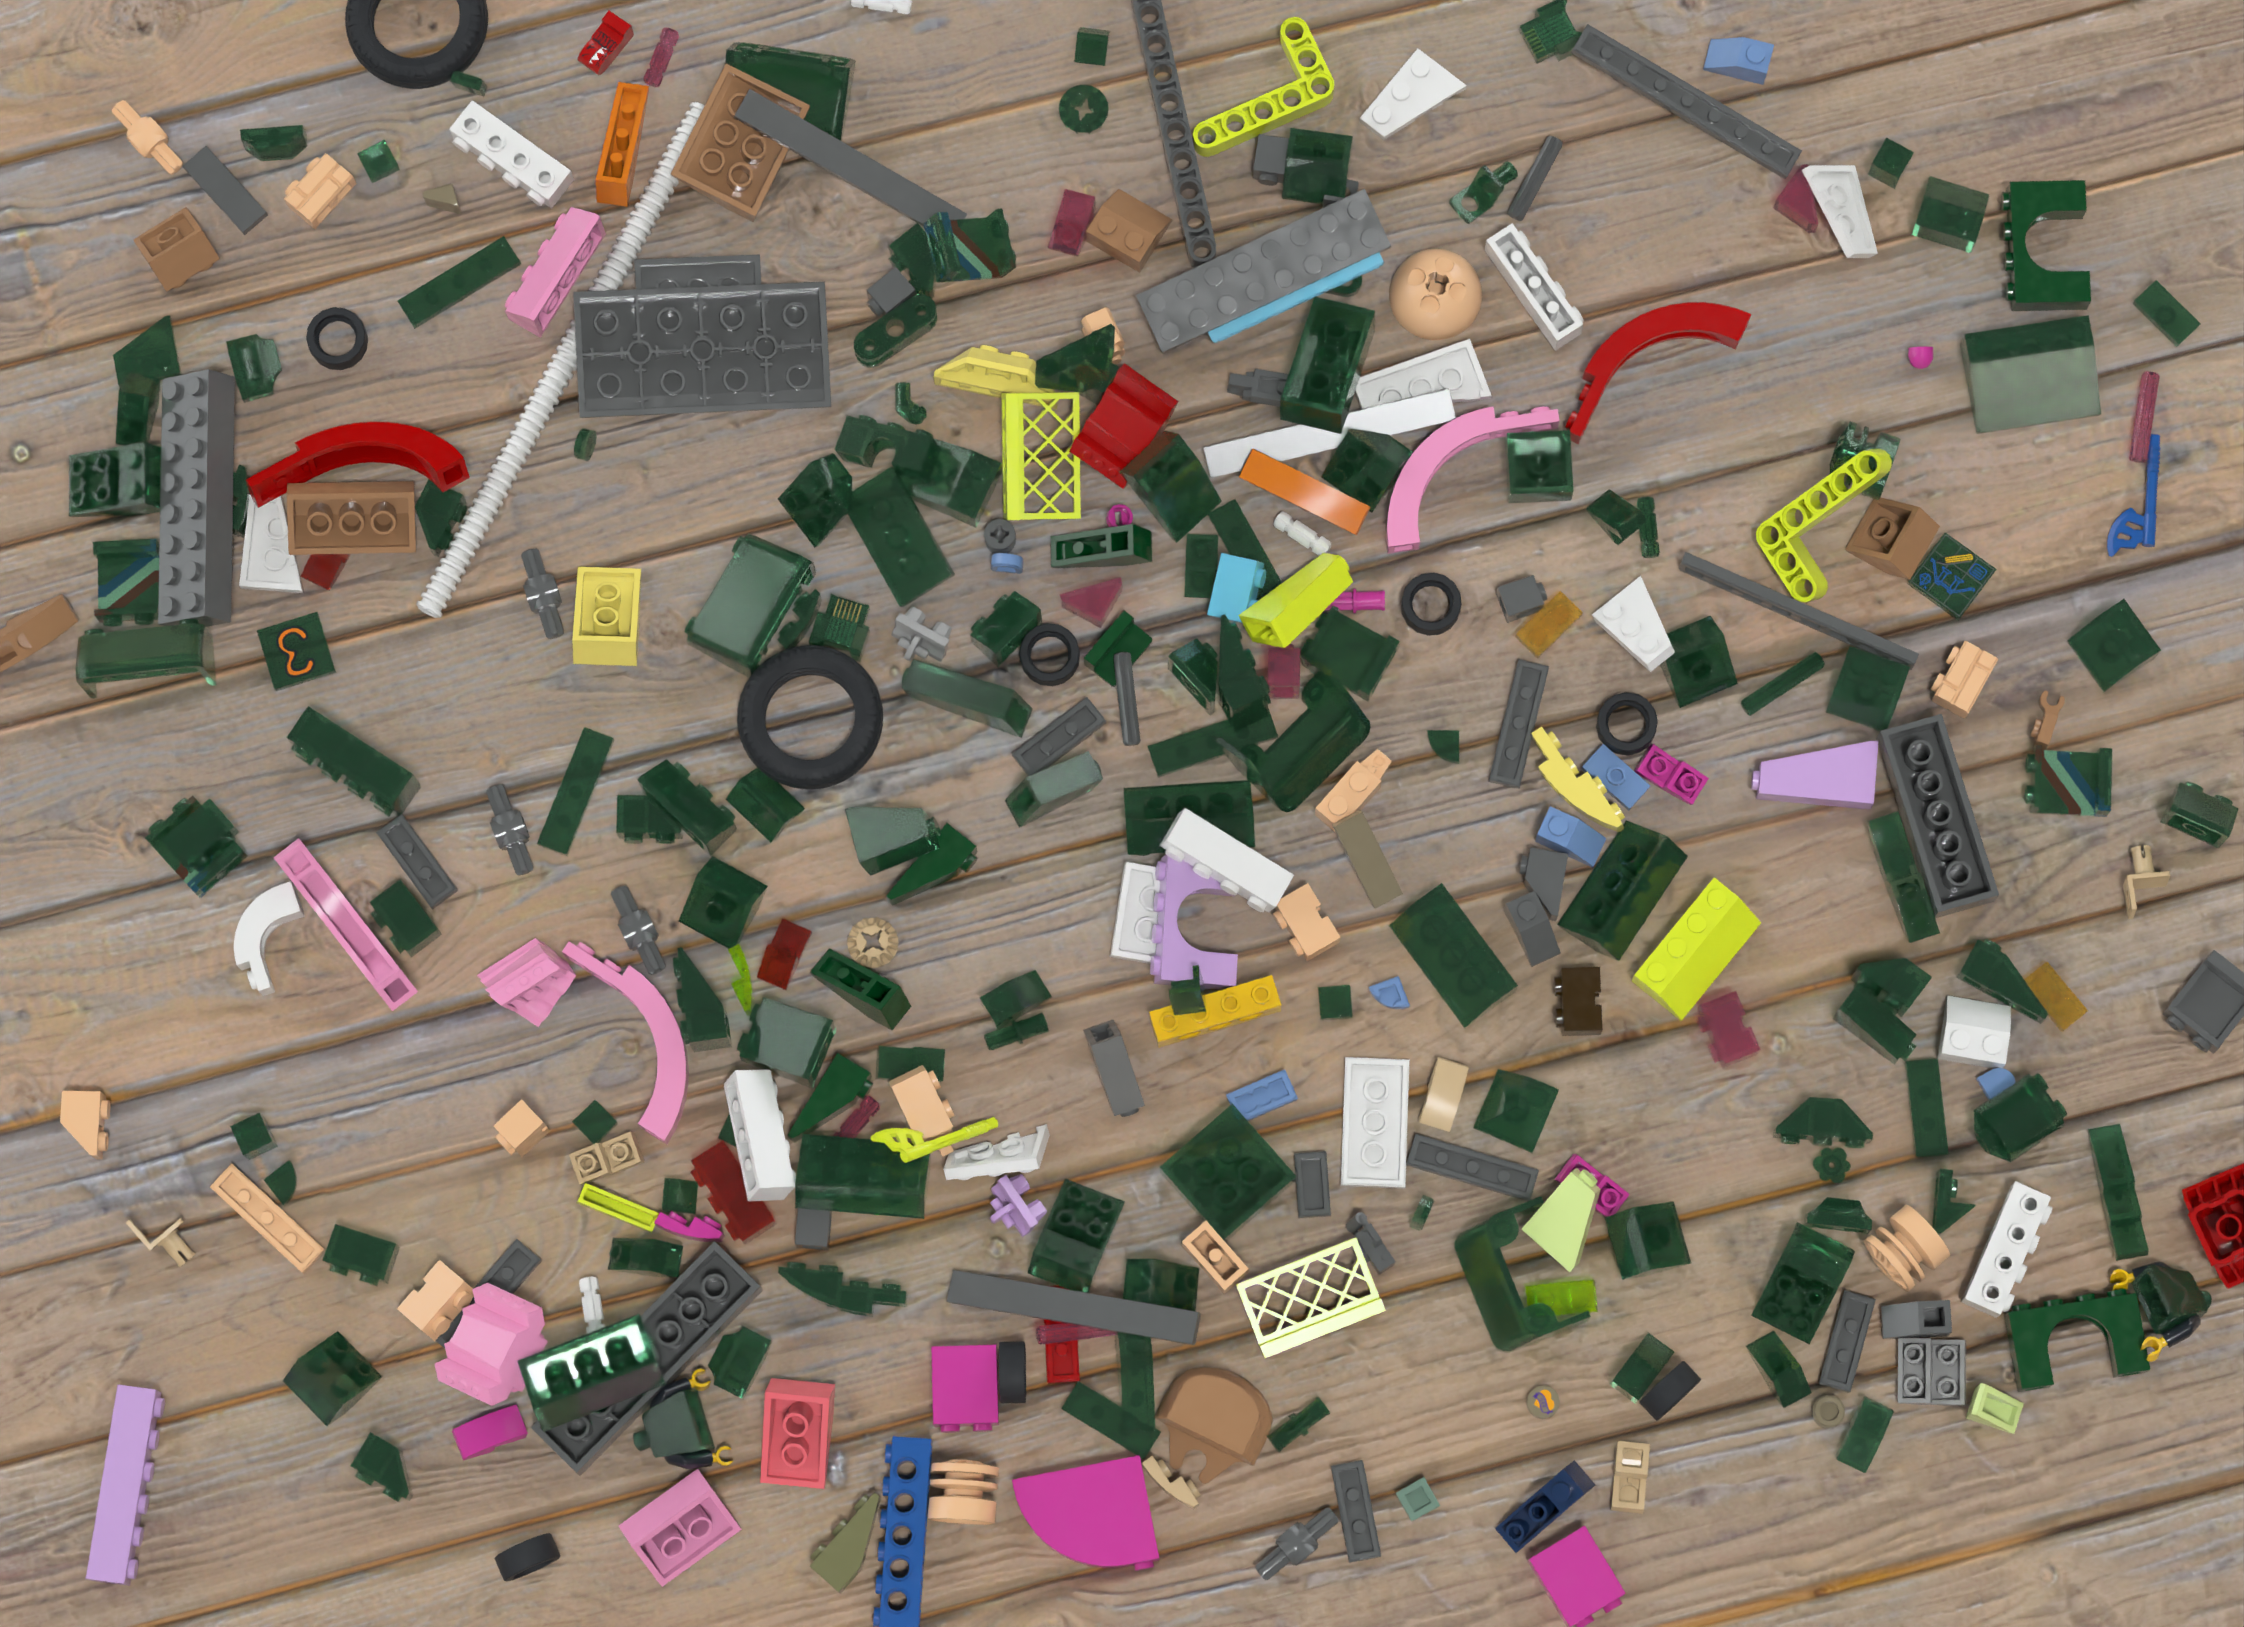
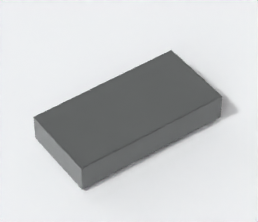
[1294,1151,1331,1218]

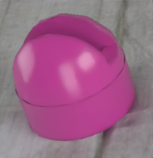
[1908,346,1934,369]
[1106,504,1133,527]

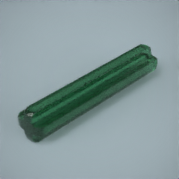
[1741,652,1825,716]

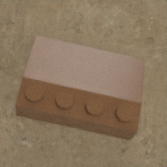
[670,64,810,222]

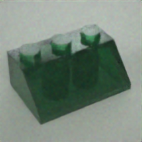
[637,759,737,856]

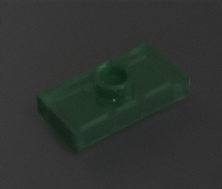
[2133,280,2201,347]

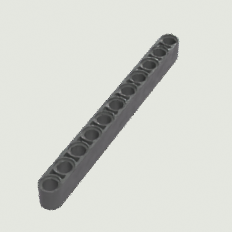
[1131,0,1216,268]

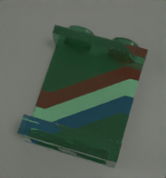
[923,208,1016,283]
[93,539,159,627]
[2025,745,2112,817]
[145,796,248,898]

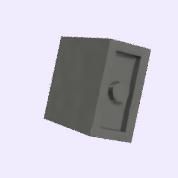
[2162,950,2244,1054]

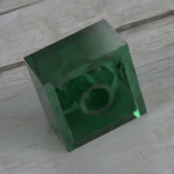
[1505,430,1574,503]

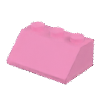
[619,1469,742,1587]

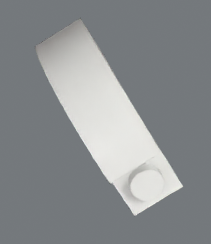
[234,881,305,996]

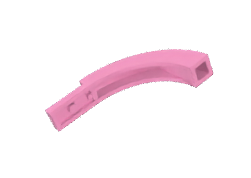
[1386,407,1560,554]
[562,942,689,1145]

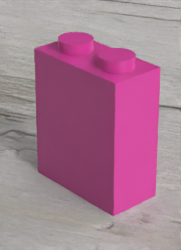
[931,1345,999,1433]
[1528,1526,1626,1627]

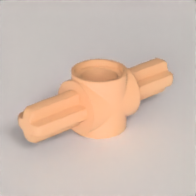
[112,100,183,175]

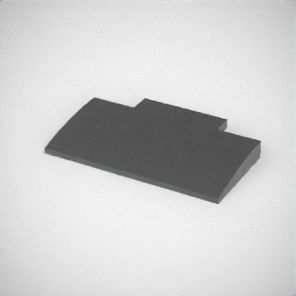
[573,254,831,418]

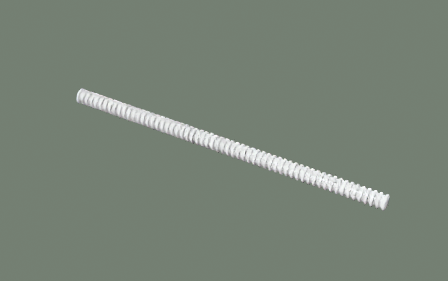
[416,102,705,618]

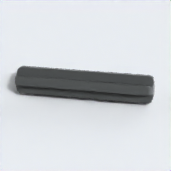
[1508,136,1563,221]
[1113,652,1141,746]

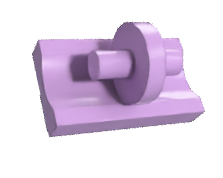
[989,1174,1047,1237]

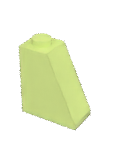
[1522,1168,1601,1272]

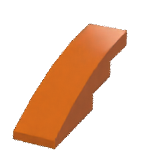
[1239,449,1371,535]

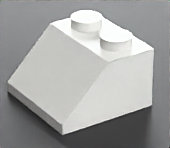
[1937,996,2011,1069]

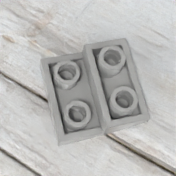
[1898,1338,1966,1406]

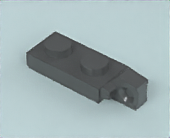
[1227,369,1317,412]

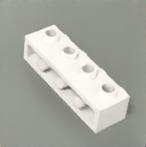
[449,101,574,209]
[1485,223,1584,351]
[1160,808,1294,912]
[724,1070,796,1201]
[1961,1181,2053,1318]

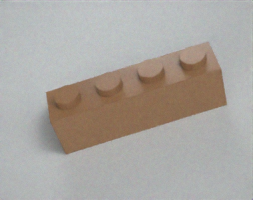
[286,481,416,555]

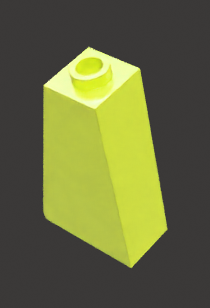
[1238,553,1353,648]

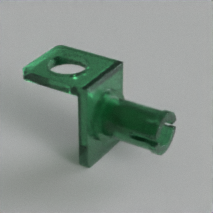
[1449,161,1518,224]

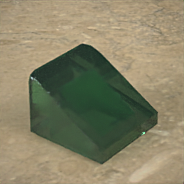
[1074,27,1110,66]
[662,1178,699,1214]

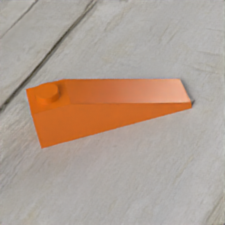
[595,82,649,207]

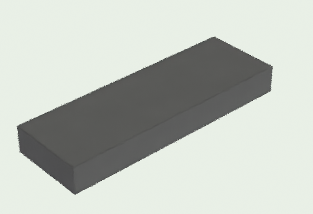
[183,146,268,235]
[1012,697,1106,781]
[376,814,458,909]
[1818,1290,1876,1393]
[1331,1460,1381,1563]

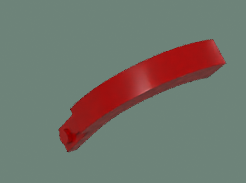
[1565,302,1751,444]
[246,422,470,508]

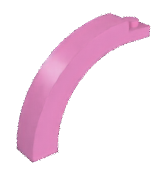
[273,838,418,1011]

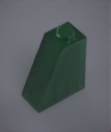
[1005,751,1103,828]
[845,807,941,876]
[1832,984,1917,1065]

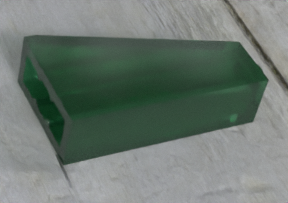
[902,659,1033,738]

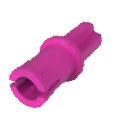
[1325,588,1385,614]

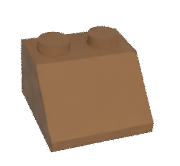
[1086,189,1172,273]
[133,207,220,292]
[1845,496,1940,580]

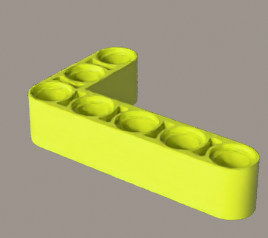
[1193,17,1334,157]
[1756,449,1892,602]

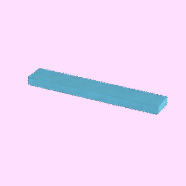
[1208,252,1384,343]

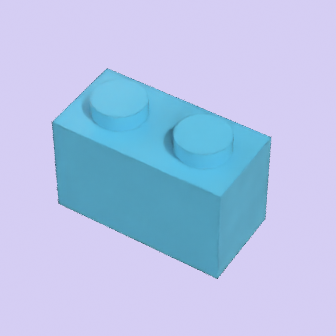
[1207,553,1266,624]

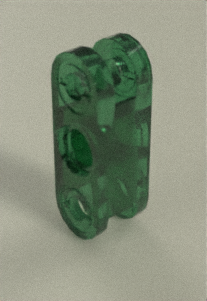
[854,294,938,368]

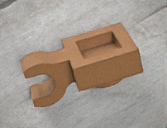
[2030,691,2065,751]

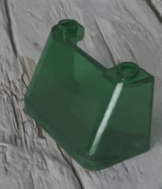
[725,42,856,141]
[684,533,816,678]

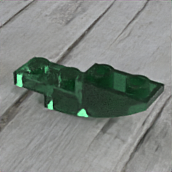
[1866,811,1940,943]
[778,1262,908,1317]

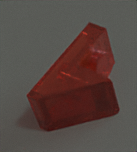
[757,919,812,991]

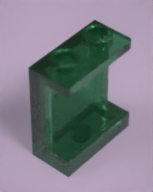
[1300,605,1400,702]

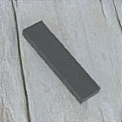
[1488,659,1549,789]
[1406,1134,1539,1202]
[436,1239,542,1348]

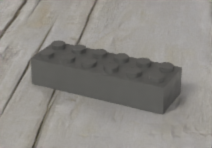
[1876,714,1999,919]

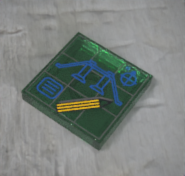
[1907,532,1997,621]

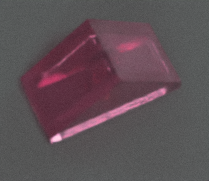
[1773,164,1818,233]
[1060,577,1123,628]

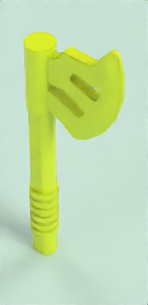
[870,1117,998,1163]

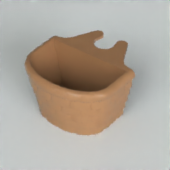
[1155,1367,1273,1484]

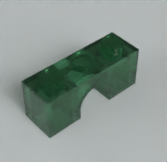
[834,415,941,483]

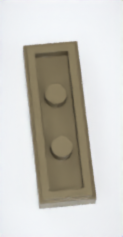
[1332,810,1403,909]

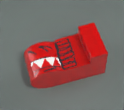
[578,10,634,75]

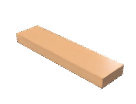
[210,1164,326,1274]

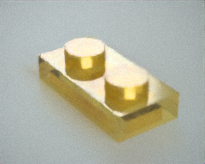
[1515,591,1583,659]
[2021,962,2088,1032]

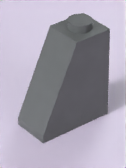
[1083,1020,1145,1117]

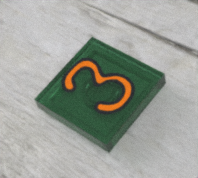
[257,612,336,691]

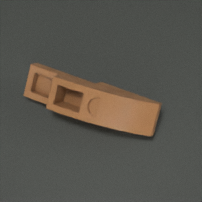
[0,594,78,672]

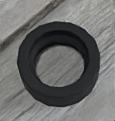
[306,307,368,370]
[1401,573,1462,636]
[1020,623,1080,686]
[1596,692,1658,756]
[999,1342,1026,1404]
[1640,1361,1701,1421]
[494,1533,561,1582]

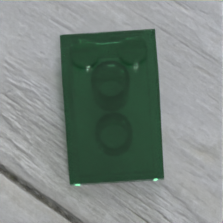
[890,433,1002,528]

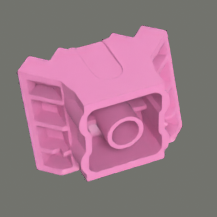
[477,938,576,1027]
[435,1283,548,1406]

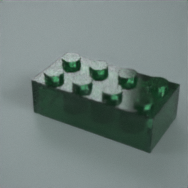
[1280,297,1375,434]
[286,706,421,817]
[795,1134,931,1219]

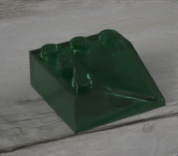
[1159,1104,1296,1242]

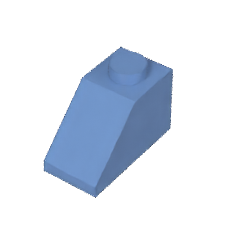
[1703,37,1774,85]
[1535,806,1606,868]

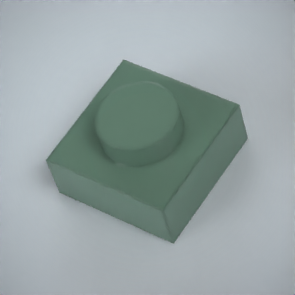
[1395,1477,1440,1522]

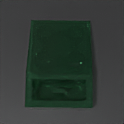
[1119,431,1222,543]
[69,442,161,517]
[1218,614,1271,732]
[673,947,732,1052]
[1028,1179,1125,1293]
[1751,1222,1855,1345]

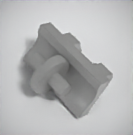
[891,607,952,662]

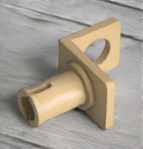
[2123,845,2170,919]
[126,1218,195,1268]

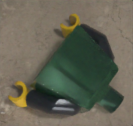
[2110,1261,2212,1362]
[633,1368,733,1469]

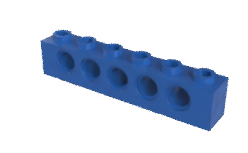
[873,1436,933,1627]

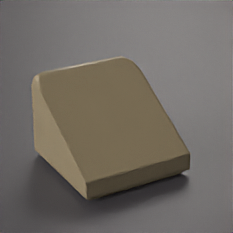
[422,184,462,214]

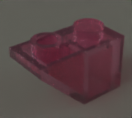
[1048,189,1096,257]

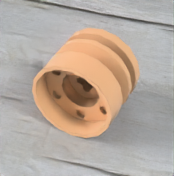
[1863,1205,1950,1292]
[928,1459,999,1525]

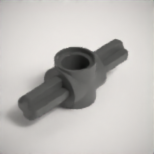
[521,548,564,639]
[486,785,534,876]
[611,885,666,975]
[1255,1507,1339,1580]

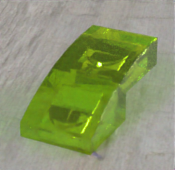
[728,944,754,1017]
[1525,1279,1598,1319]

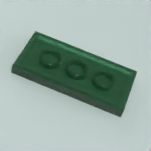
[840,467,955,607]

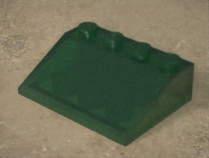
[1960,315,2101,434]

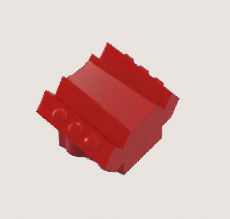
[1069,363,1179,489]
[2182,1163,2244,1289]

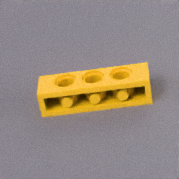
[1149,975,1282,1048]

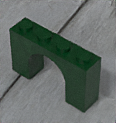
[2001,180,2091,311]
[2004,1289,2150,1392]

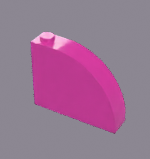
[1012,1455,1159,1571]

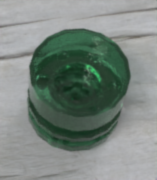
[1829,421,1901,500]

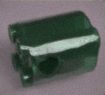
[1973,1073,2068,1163]

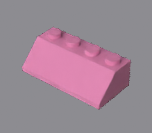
[505,207,606,338]

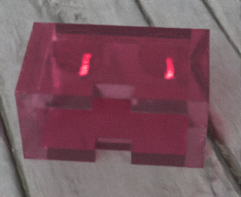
[1267,644,1300,699]
[1695,991,1761,1069]

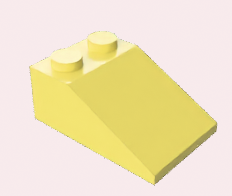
[572,567,641,666]

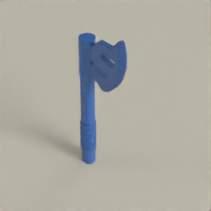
[2107,434,2160,557]

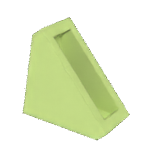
[1966,1383,2024,1434]

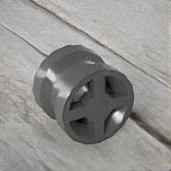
[984,519,1016,554]

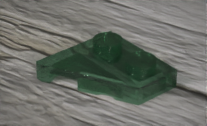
[113,315,182,388]

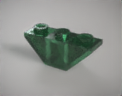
[1035,324,1115,393]
[1773,1097,1873,1148]

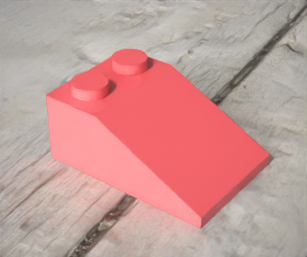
[760,1378,835,1489]

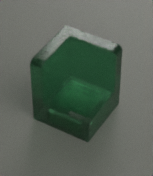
[1169,965,1206,1016]

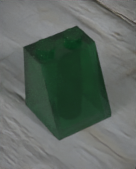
[737,997,837,1089]

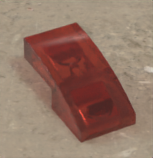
[300,554,351,591]

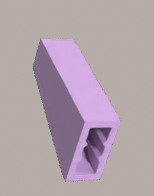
[1751,741,1878,810]

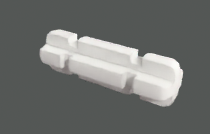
[851,0,912,14]
[1274,511,1331,556]
[579,1276,606,1340]

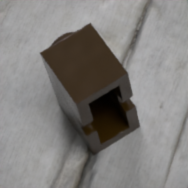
[1554,967,1603,1036]

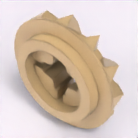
[847,917,898,968]

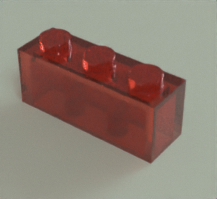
[690,1140,777,1245]

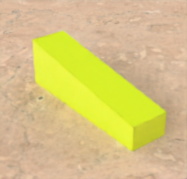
[576,1183,659,1233]

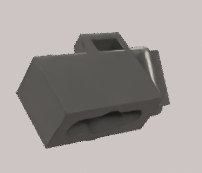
[1346,1212,1396,1275]

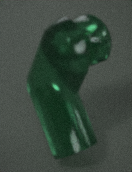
[895,382,927,425]

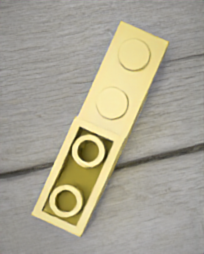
[1531,727,1625,832]

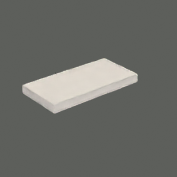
[1341,1057,1409,1189]

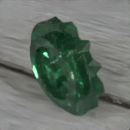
[1059,85,1109,134]

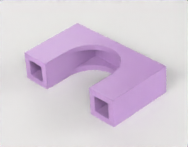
[1150,855,1238,990]

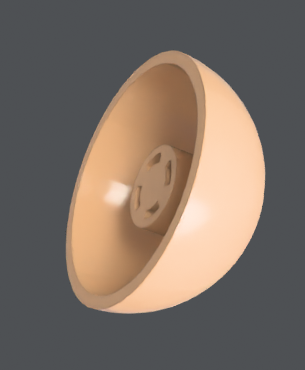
[1389,249,1482,340]

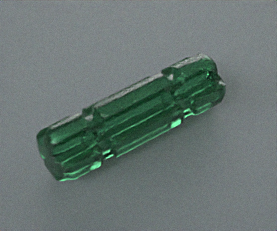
[1637,496,1660,559]

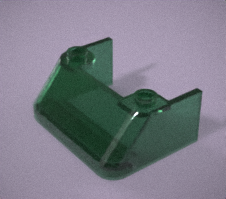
[75,619,217,698]
[1216,652,1371,812]
[1454,1196,1591,1353]

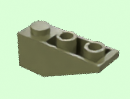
[810,1492,881,1594]

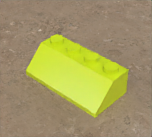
[1631,878,1761,1021]

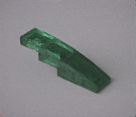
[2088,1124,2149,1261]

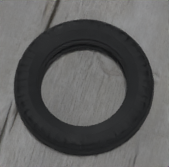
[345,0,488,89]
[737,645,883,790]

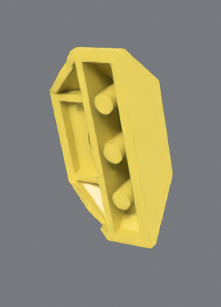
[933,345,1058,410]

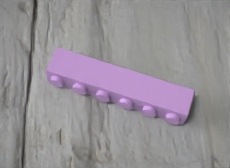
[86,1385,165,1586]

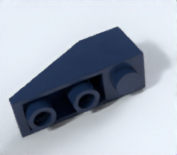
[1495,1460,1596,1553]

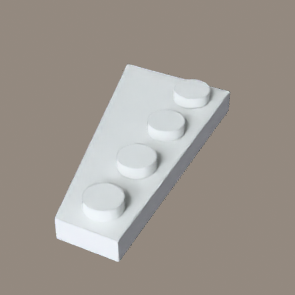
[1352,339,1492,409]

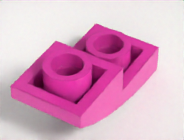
[1634,744,1709,805]
[1554,1154,1630,1220]
[654,1211,725,1242]
[452,1404,528,1461]

